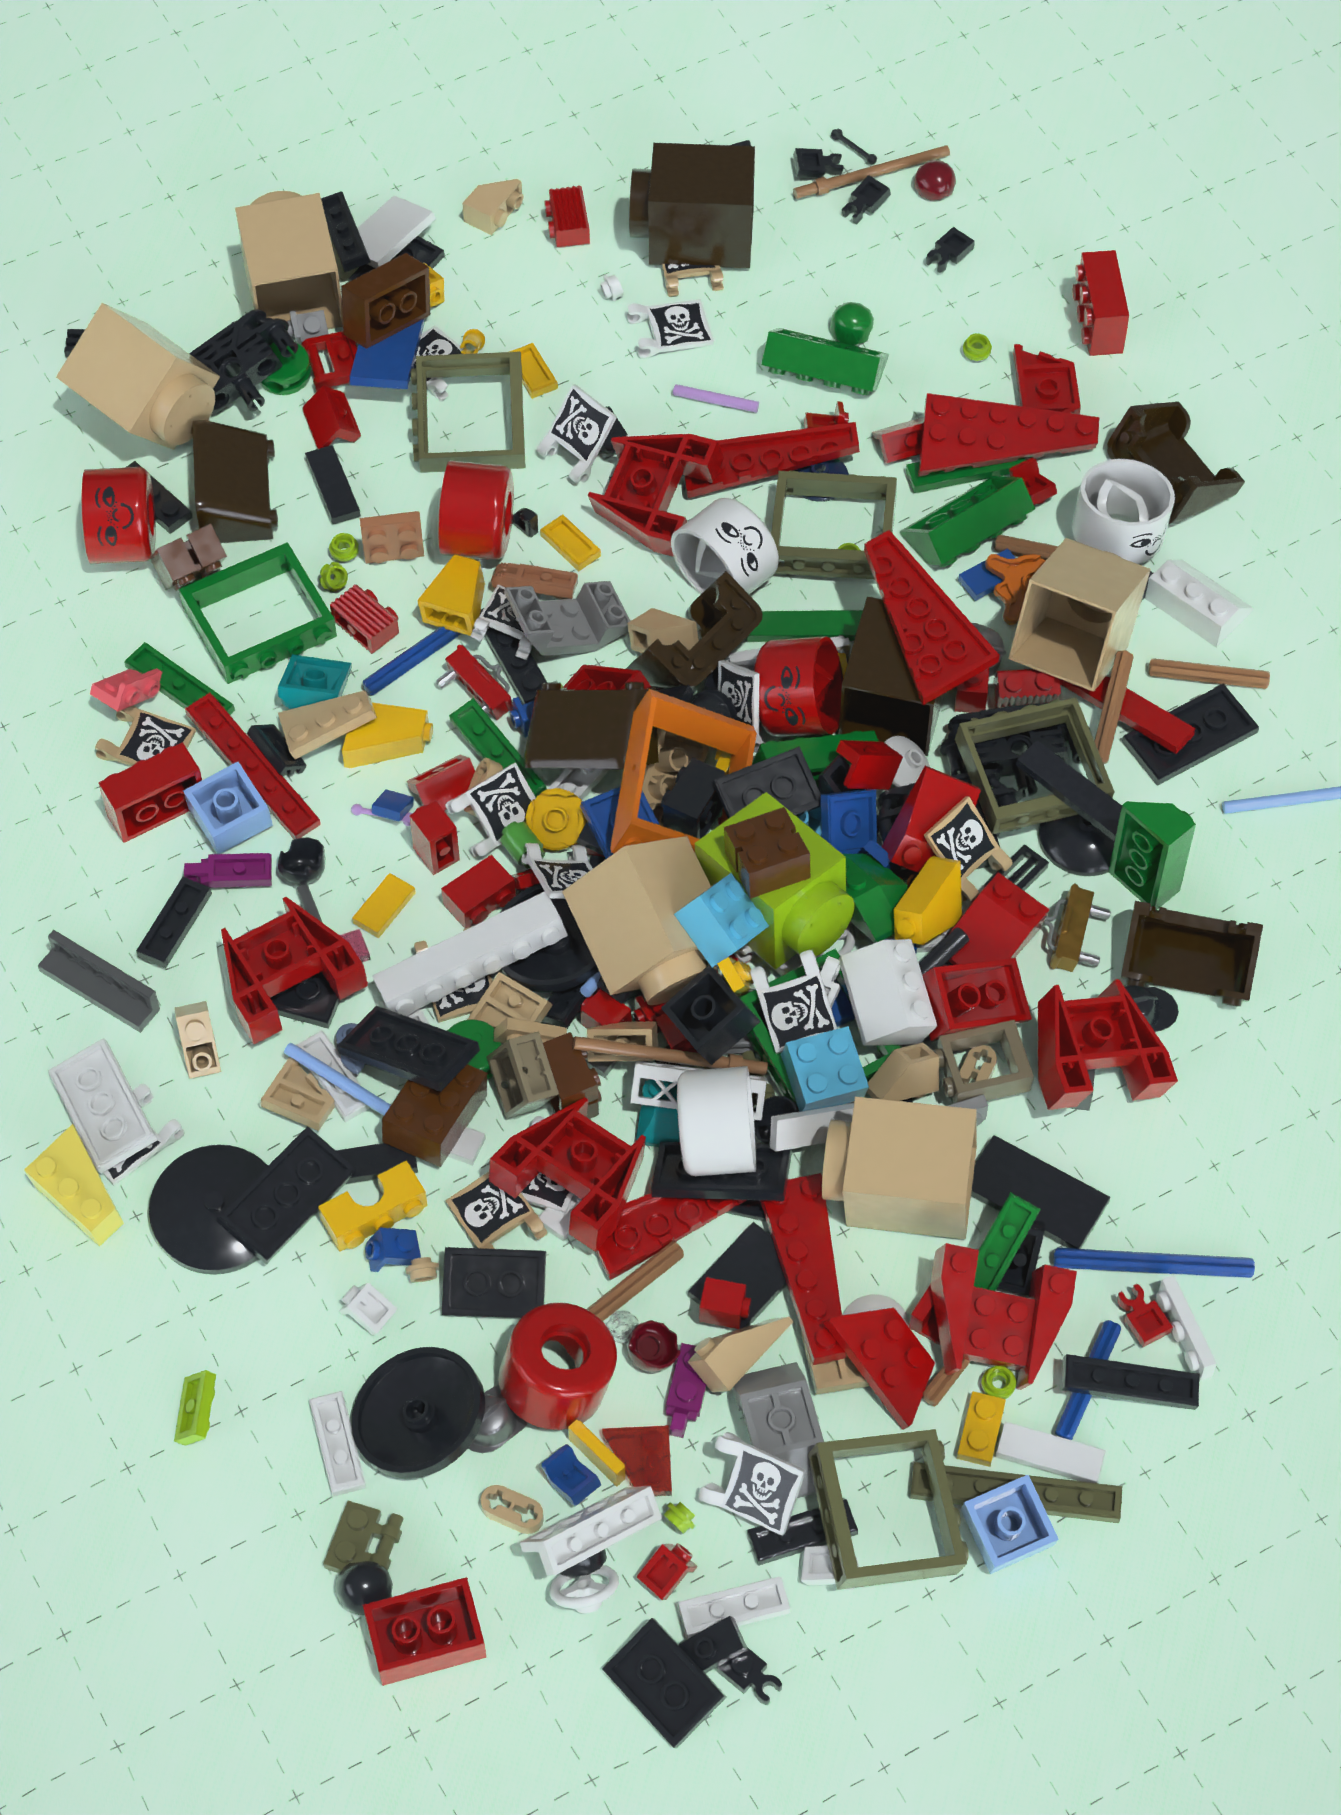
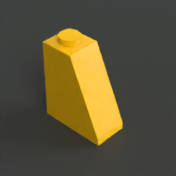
[417,554,485,636]
[342,702,433,768]
[894,856,962,945]

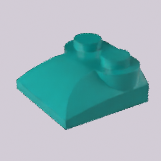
[278,654,352,709]
[636,1079,680,1147]

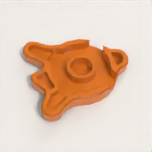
[985,554,1046,625]

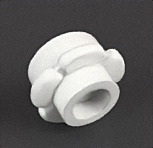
[600,274,623,302]

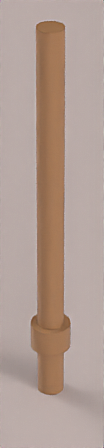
[793,145,950,199]
[573,1036,768,1075]

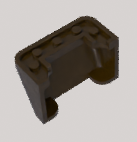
[1107,401,1245,524]
[192,420,278,543]
[625,571,763,689]
[524,682,659,769]
[1120,901,1263,1007]

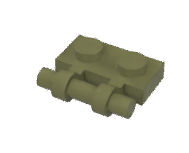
[323,1500,404,1573]

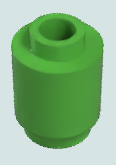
[500,821,545,869]

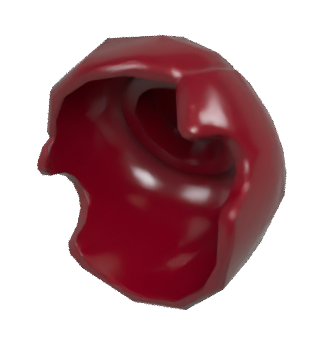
[914,160,956,201]
[627,1320,681,1373]

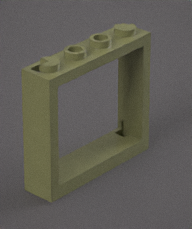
[411,352,526,473]
[771,471,897,579]
[955,697,1115,834]
[808,1429,969,1590]

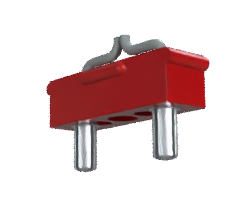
[436,645,513,721]

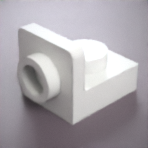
[338,1282,398,1336]
[801,1546,859,1590]

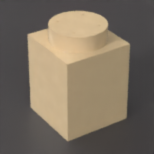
[235,191,343,329]
[56,303,220,450]
[1008,538,1151,692]
[562,836,719,1005]
[822,1096,977,1239]

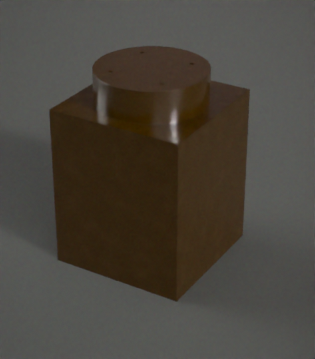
[629,142,755,268]
[838,596,945,756]

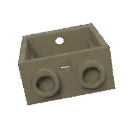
[933,1020,1034,1104]
[487,1031,559,1119]

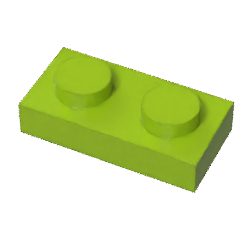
[174,1370,217,1446]

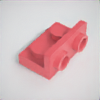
[90,668,162,712]

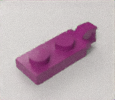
[184,853,272,888]
[666,1343,707,1439]

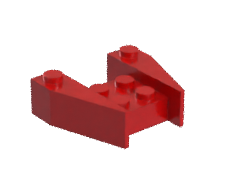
[588,434,724,557]
[221,896,368,1044]
[1038,979,1178,1110]
[489,1097,646,1252]
[930,1243,1077,1390]

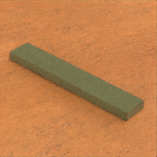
[910,1462,1123,1523]

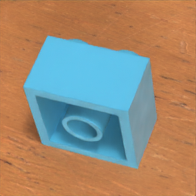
[674,873,769,968]
[781,1026,869,1112]

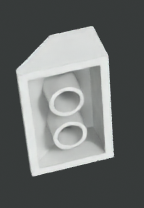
[1145,559,1254,648]
[838,939,937,1046]

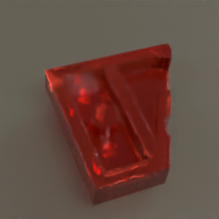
[602,1425,672,1497]

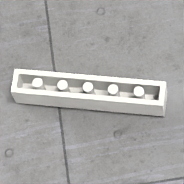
[372,891,568,1016]

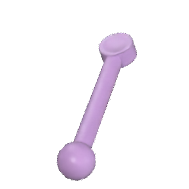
[351,804,413,826]

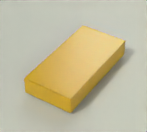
[509,343,558,399]
[540,514,601,572]
[352,873,416,938]
[568,1420,626,1487]

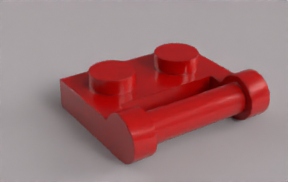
[301,331,357,391]

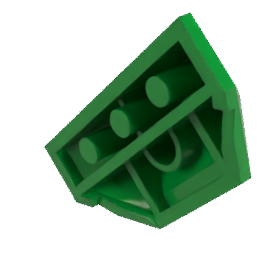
[843,854,908,943]

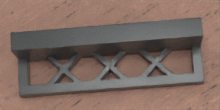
[38,929,160,1033]

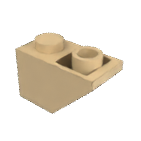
[462,179,524,236]
[627,608,699,653]
[174,1001,221,1079]
[866,1042,939,1101]

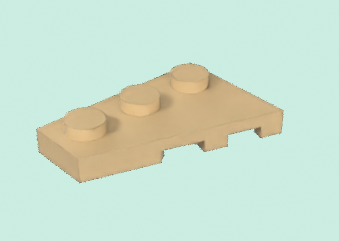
[278,690,377,759]

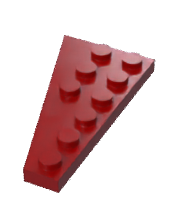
[918,393,1100,477]
[864,530,1000,705]

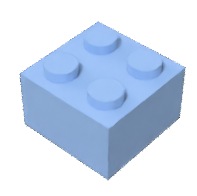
[183,762,273,854]
[960,1475,1059,1574]

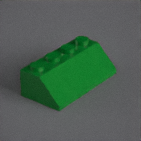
[761,328,889,395]
[900,476,1035,567]
[1108,801,1196,910]

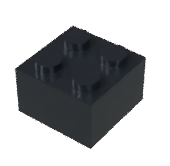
[661,757,726,839]
[661,964,761,1065]

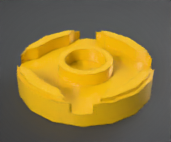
[525,788,587,851]

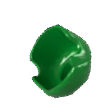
[830,302,874,345]

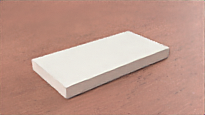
[47,1037,158,1174]

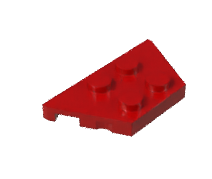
[1013,344,1081,414]
[823,1307,935,1430]

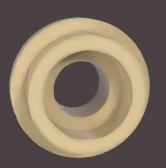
[405,1257,439,1282]

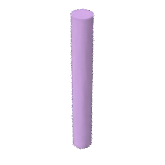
[673,384,760,413]

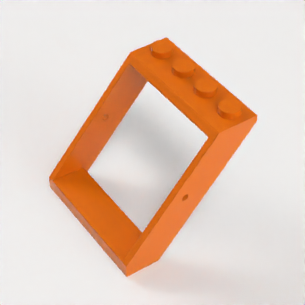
[610,689,757,853]

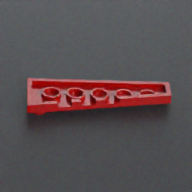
[685,422,860,498]
[760,1173,847,1365]
[596,1193,746,1280]

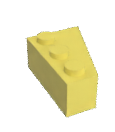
[24,1124,124,1247]

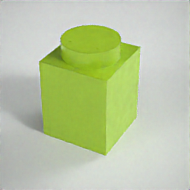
[695,792,854,970]

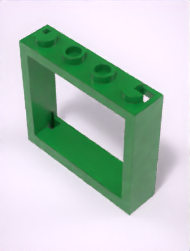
[179,542,337,684]
[740,948,900,1107]

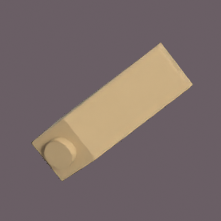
[688,1317,794,1393]

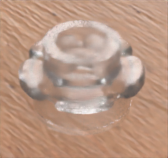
[606,1310,638,1343]

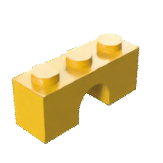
[318,1160,428,1252]

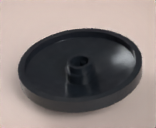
[500,883,599,993]
[149,1144,268,1275]
[351,1347,485,1479]

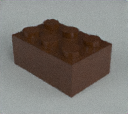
[341,253,431,349]
[382,1064,487,1167]

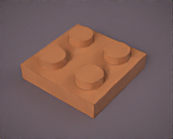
[359,511,424,564]

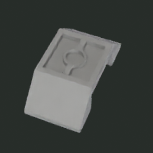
[504,581,631,656]
[732,1362,824,1498]

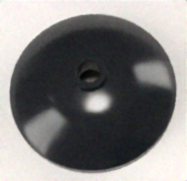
[1039,814,1115,876]

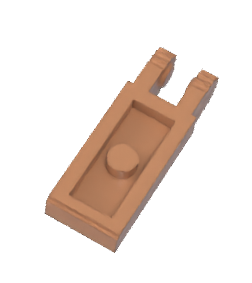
[490,562,578,599]

